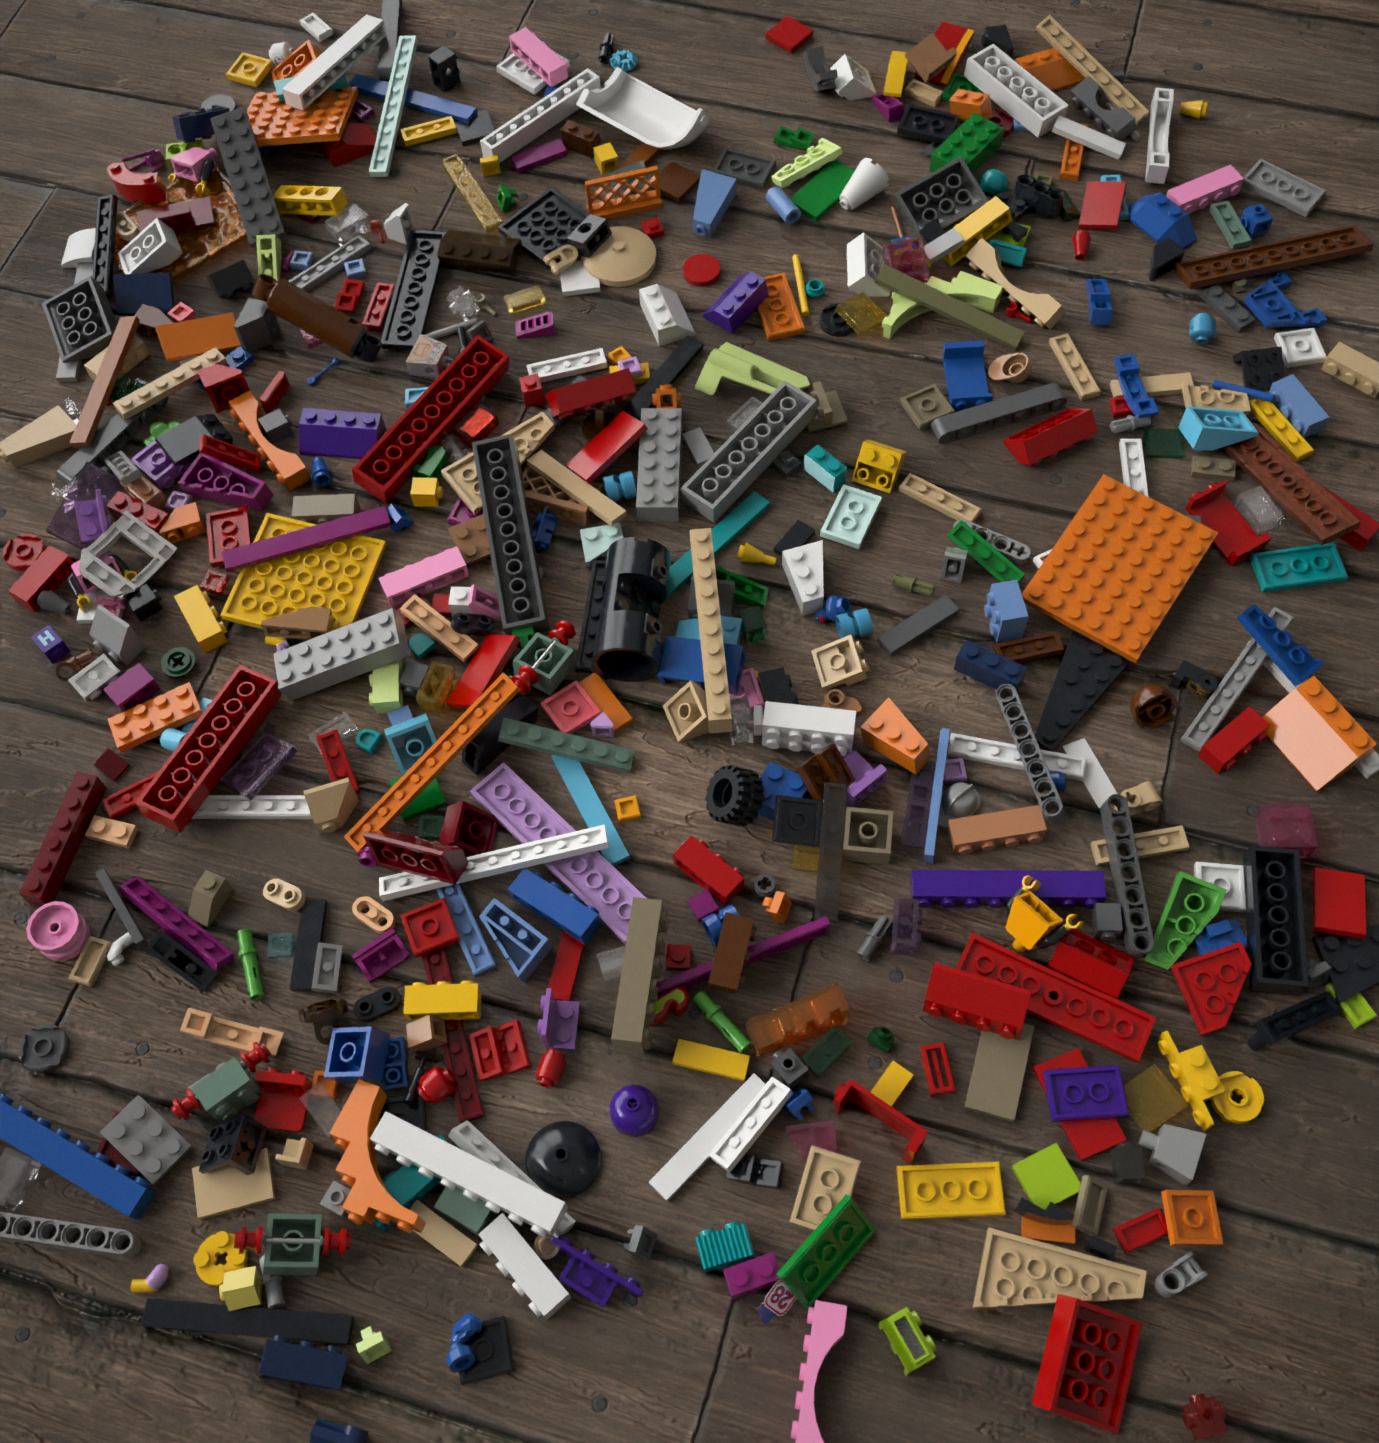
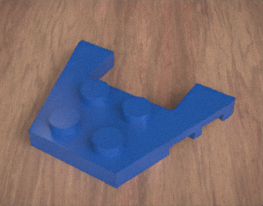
[1244,270,1328,328]

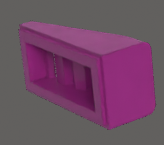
[871,92,905,122]
[515,312,555,339]

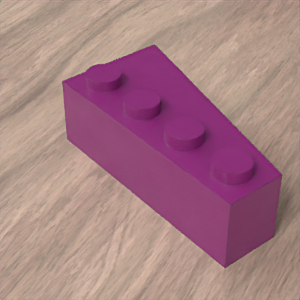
[178,453,274,511]

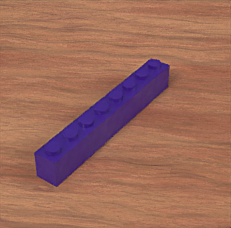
[910,870,1106,909]

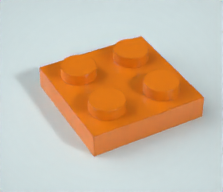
[1161,1190,1223,1246]

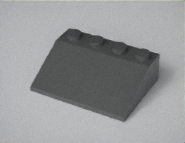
[895,156,988,241]
[42,276,117,363]

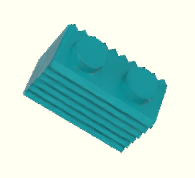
[804,445,847,493]
[695,1221,755,1273]

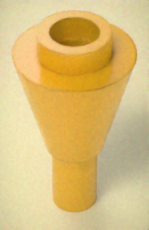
[737,542,777,566]

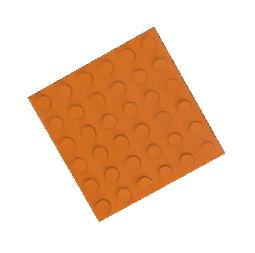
[247,85,359,147]

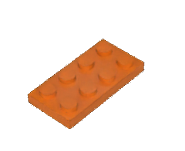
[108,682,203,753]

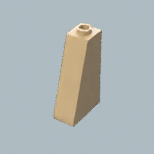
[0,405,76,468]

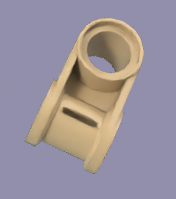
[1114,781,1163,817]

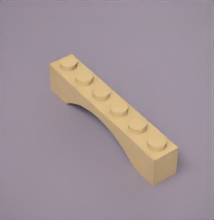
[966,238,1067,330]

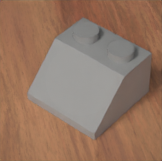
[89,605,145,666]

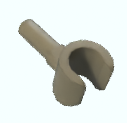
[1232,279,1246,293]
[474,294,498,317]

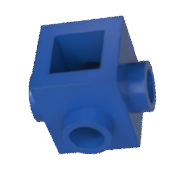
[1240,203,1273,238]

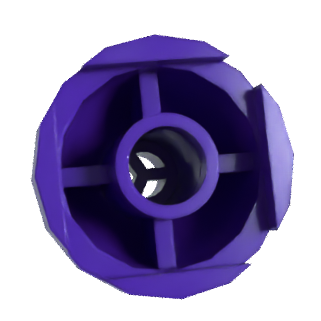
[609,1084,659,1137]

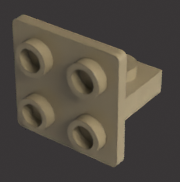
[807,381,847,432]

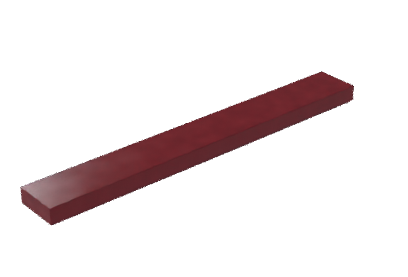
[422,947,485,1123]

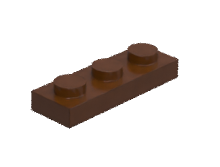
[993,631,1064,663]

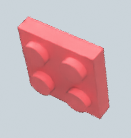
[540,680,601,734]

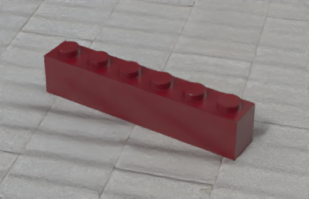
[19,771,107,907]

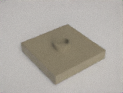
[900,384,955,431]

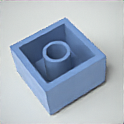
[984,580,1029,643]

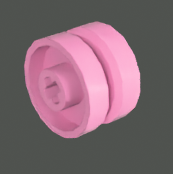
[26,901,91,961]

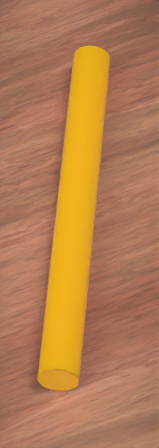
[792,254,810,317]

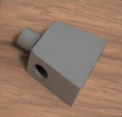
[1139,1124,1206,1186]

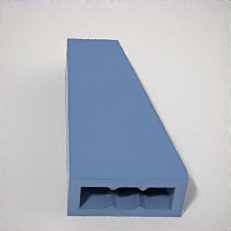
[693,169,737,238]

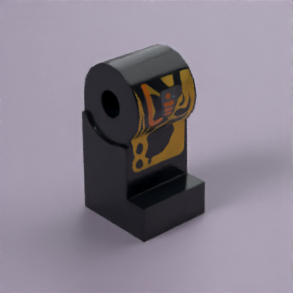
[1169,660,1218,699]

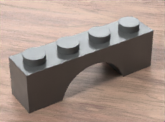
[1071,76,1136,141]

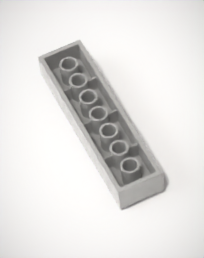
[681,381,817,523]

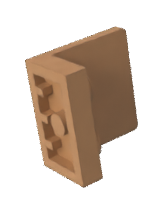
[905,34,957,83]

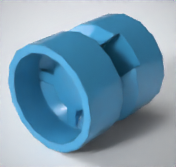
[603,471,637,502]
[835,608,873,639]

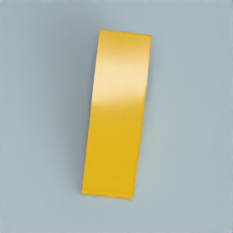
[883,51,908,97]

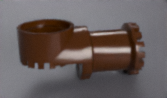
[56,646,98,682]

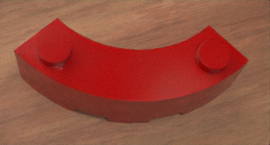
[107,162,167,204]

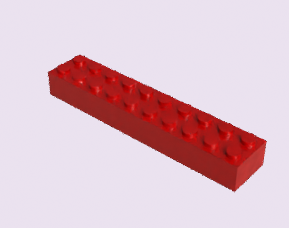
[352,335,509,504]

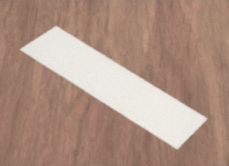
[1062,738,1117,808]

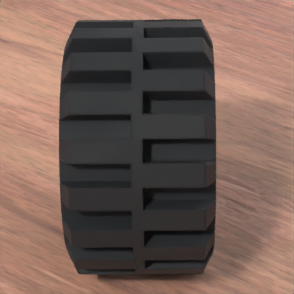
[705,765,764,827]

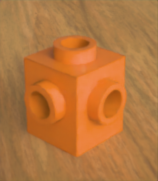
[652,384,681,408]

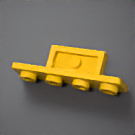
[1158,1031,1226,1132]

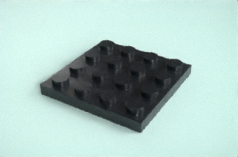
[497,187,590,269]

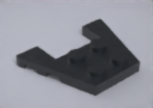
[988,192,1050,242]

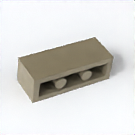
[291,494,359,525]

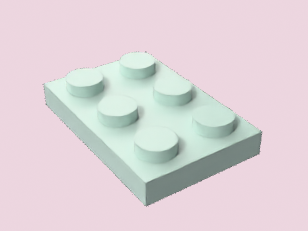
[820,484,882,549]

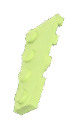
[771,138,843,188]

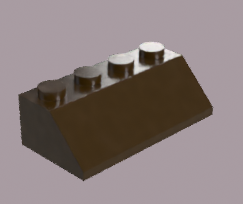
[437,230,522,276]

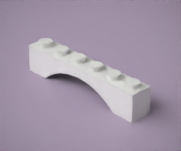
[1145,88,1174,184]

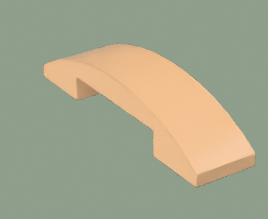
[180,1007,284,1057]

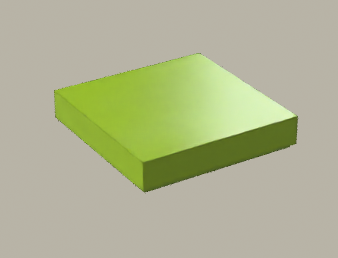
[1011,1143,1081,1210]

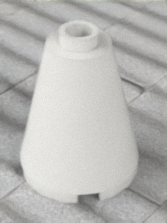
[839,158,889,210]

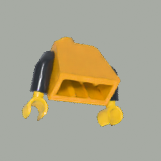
[1006,875,1084,952]

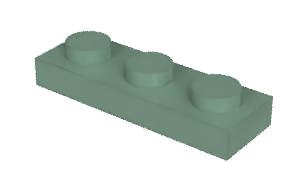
[1209,200,1252,250]

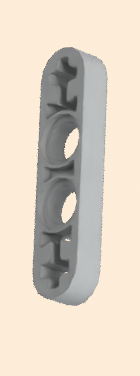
[953,519,1030,565]

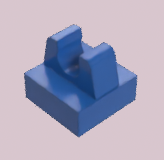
[386,504,414,532]
[783,1087,814,1120]

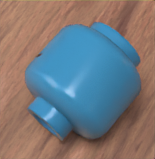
[1189,313,1216,344]

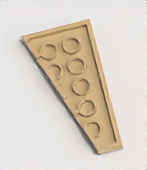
[441,411,554,515]
[972,1227,1147,1309]

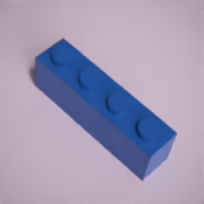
[507,868,602,946]

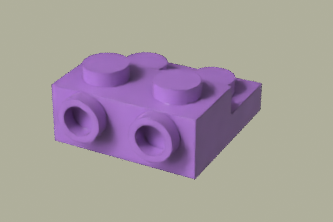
[130,440,191,490]

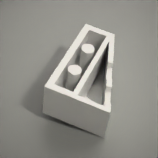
[782,540,824,616]

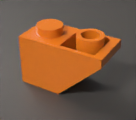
[159,502,207,543]

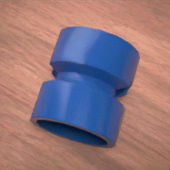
[701,904,740,947]

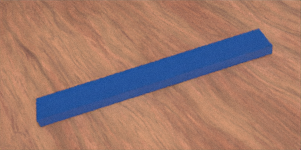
[348,74,477,124]

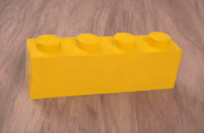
[942,196,1012,266]

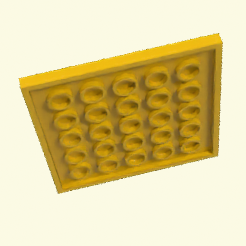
[221,513,386,631]

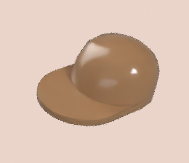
[988,353,1032,383]

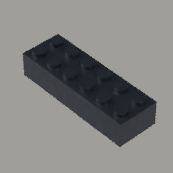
[1243,846,1309,996]

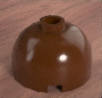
[1130,684,1178,729]

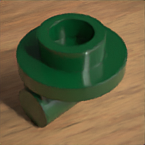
[866,1026,895,1054]

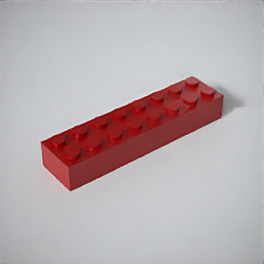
[135,665,282,833]

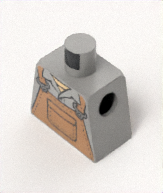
[406,334,455,378]

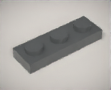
[1200,284,1255,333]

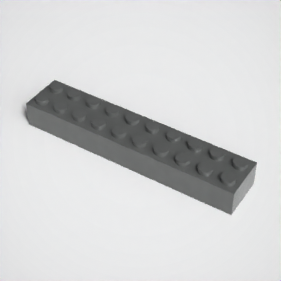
[472,434,550,635]

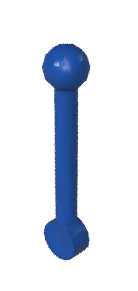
[307,358,340,386]

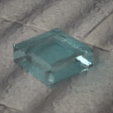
[267,932,294,959]

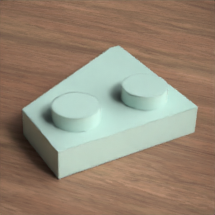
[580,523,624,567]

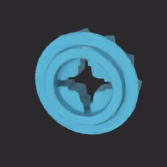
[610,49,638,71]

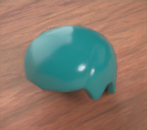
[979,169,1009,197]

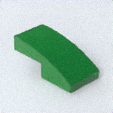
[773,125,815,149]

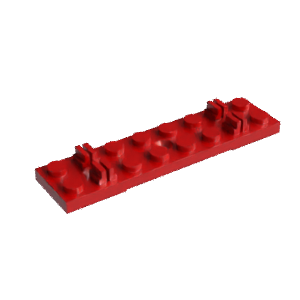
[955,933,1157,1063]

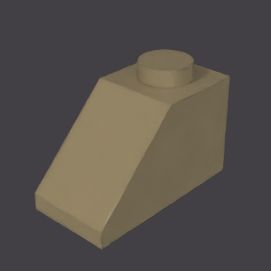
[188,870,233,928]

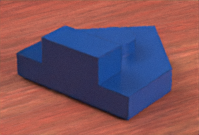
[1193,919,1247,955]

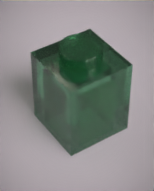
[738,605,767,643]

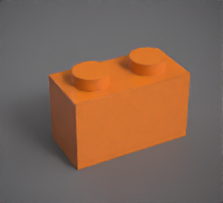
[949,89,992,121]

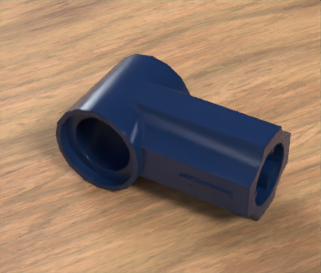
[309,1418,369,1443]

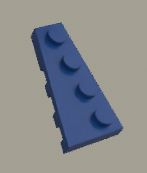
[1236,604,1324,687]

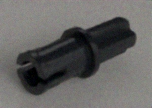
[598,33,614,64]

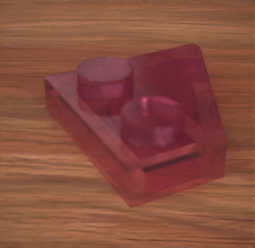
[785,1121,838,1162]

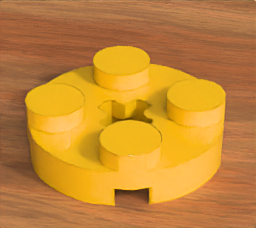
[1210,1071,1264,1124]
[193,1231,249,1287]

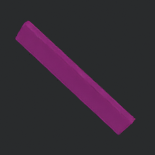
[118,876,235,971]

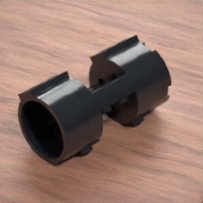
[591,537,671,682]

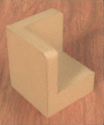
[275,1138,314,1170]

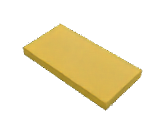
[896,1162,1006,1220]

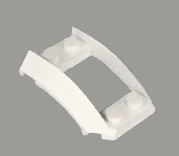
[79,510,177,597]

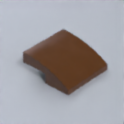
[796,743,856,807]

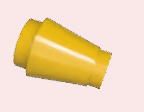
[1180,100,1208,119]

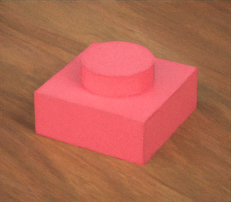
[167,302,196,323]

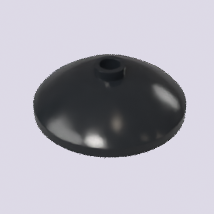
[525,1121,601,1199]

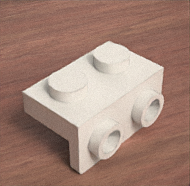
[68,654,122,701]

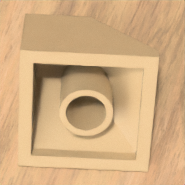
[663,680,709,742]
[303,778,359,834]

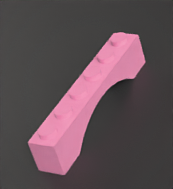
[791,1300,847,1443]

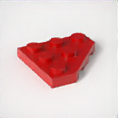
[1170,942,1252,1037]

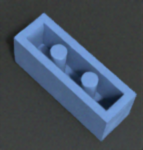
[1269,374,1329,438]

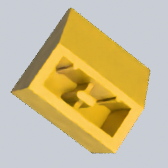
[851,439,906,493]

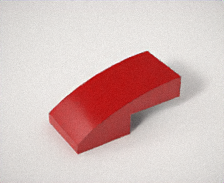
[334,279,365,313]

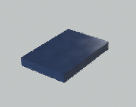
[113,273,175,314]

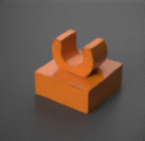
[762,891,792,924]

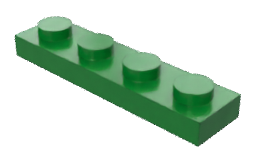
[947,520,1025,583]

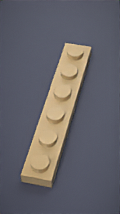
[113,347,228,420]

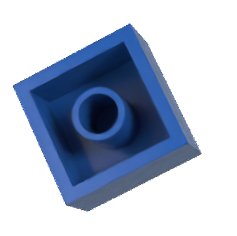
[758,762,810,821]
[324,1026,390,1084]

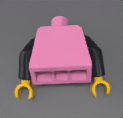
[168,147,218,197]
[67,554,137,612]

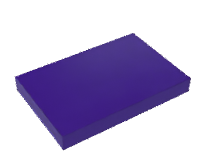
[1043,1065,1129,1122]

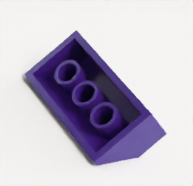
[299,408,386,459]

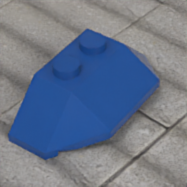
[1129,193,1197,250]

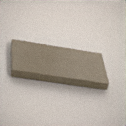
[964,1023,1034,1122]

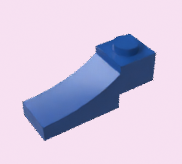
[1085,279,1113,326]

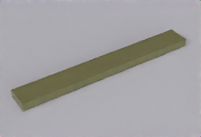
[875,264,1024,350]

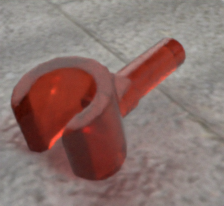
[370,220,385,243]

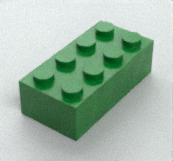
[930,113,1004,174]

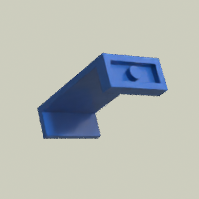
[942,340,993,411]
[656,636,747,694]

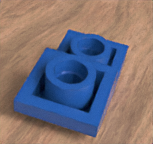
[382,1036,408,1090]

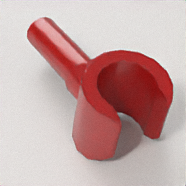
[1006,302,1032,323]

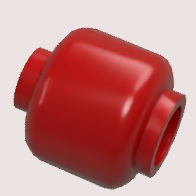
[417,1066,456,1104]

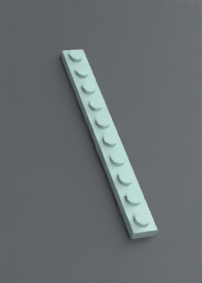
[369,35,418,177]

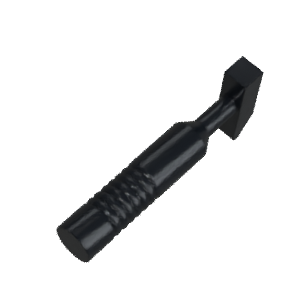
[403,1050,438,1105]

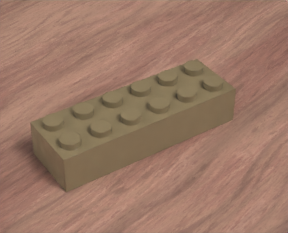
[611,897,668,1057]

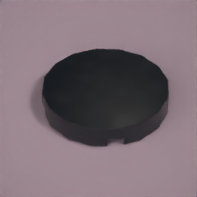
[819,303,858,337]

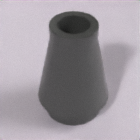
[37,590,72,615]

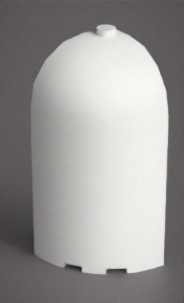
[576,67,713,150]

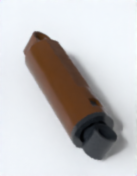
[252,274,382,362]

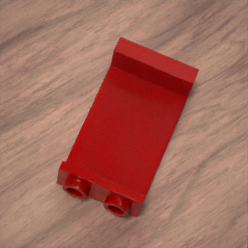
[1185,480,1272,566]
[833,1079,928,1165]

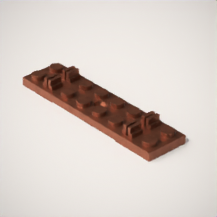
[1222,423,1360,546]

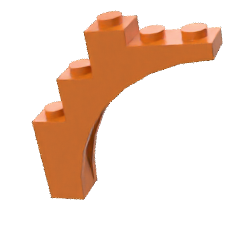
[329,1079,426,1233]

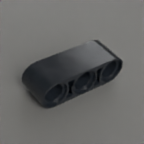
[1014,174,1065,216]

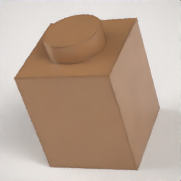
[406,1015,447,1052]

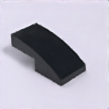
[726,1154,785,1190]
[1014,1198,1075,1225]

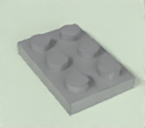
[100,1095,192,1185]

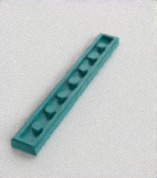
[660,491,770,606]

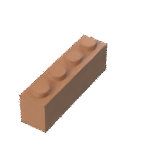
[946,805,1047,855]

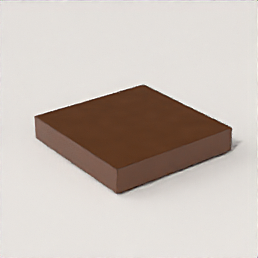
[650,162,700,203]

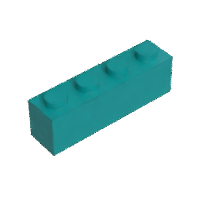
[374,1134,448,1232]

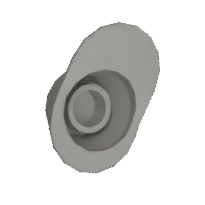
[938,782,981,828]

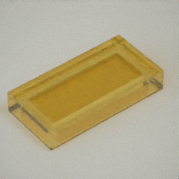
[503,285,546,314]

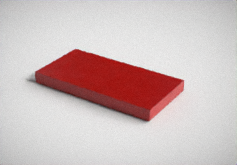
[565,411,648,484]
[445,635,520,709]
[1033,1048,1127,1161]

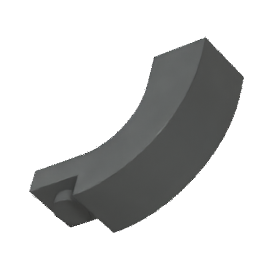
[803,46,838,91]

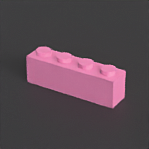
[509,27,568,87]
[1166,165,1244,215]
[379,546,470,608]

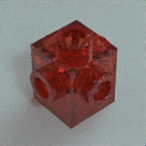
[1182,1393,1228,1441]

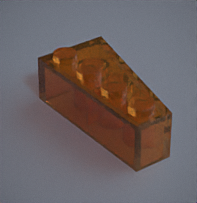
[745,982,849,1057]

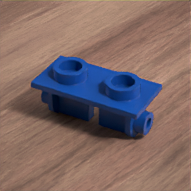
[532,506,557,551]

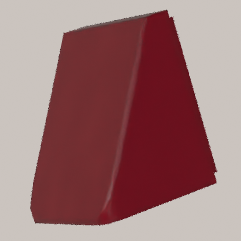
[94,748,130,782]

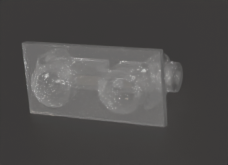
[440,431,470,464]

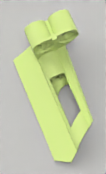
[695,342,810,396]

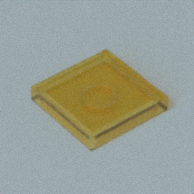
[835,292,888,336]
[1123,1064,1188,1133]

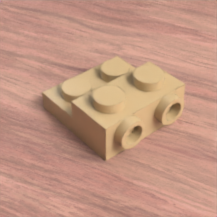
[811,634,870,691]

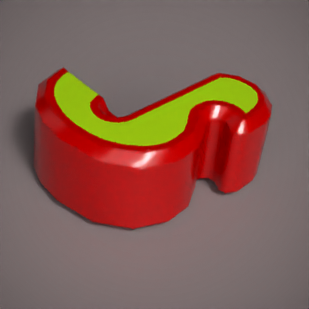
[649,986,689,1027]

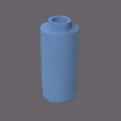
[766,186,801,225]

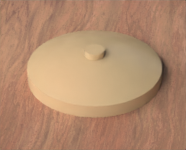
[581,226,656,287]

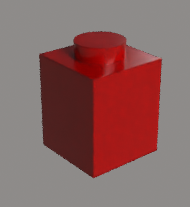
[519,373,545,408]

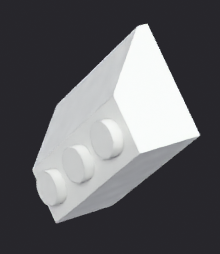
[847,233,891,297]
[639,284,695,346]

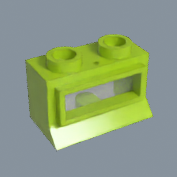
[878,1307,937,1376]

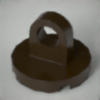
[582,408,617,442]
[298,999,349,1045]

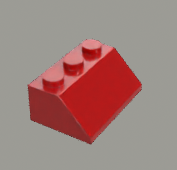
[1048,928,1135,999]

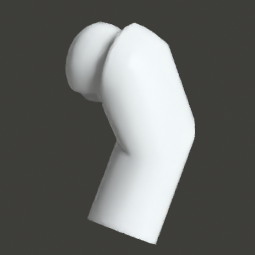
[107,932,134,966]

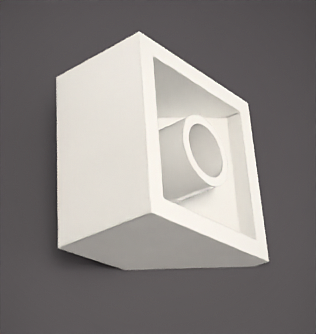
[830,54,876,101]

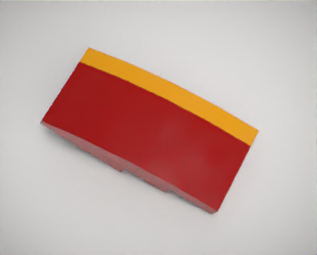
[914,21,975,87]

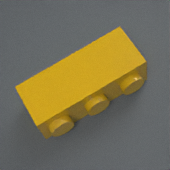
[174,585,228,653]
[403,980,482,1022]

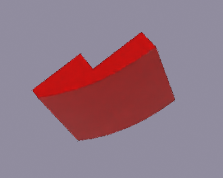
[469,1019,532,1081]

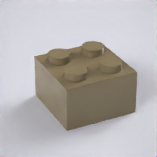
[842,807,893,865]

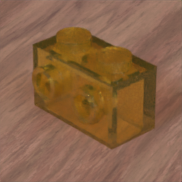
[416,661,457,716]

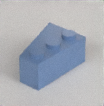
[479,898,554,983]

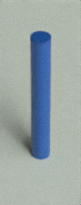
[1212,380,1275,403]

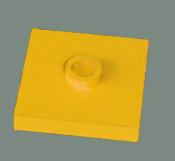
[225,52,274,87]

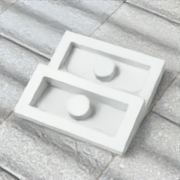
[61,228,96,268]

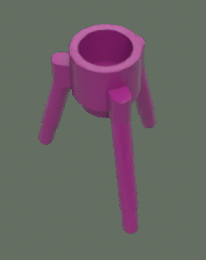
[121,149,165,173]

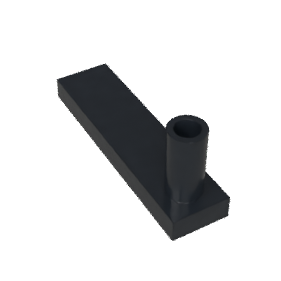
[1248,990,1343,1051]

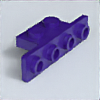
[549,1235,644,1308]

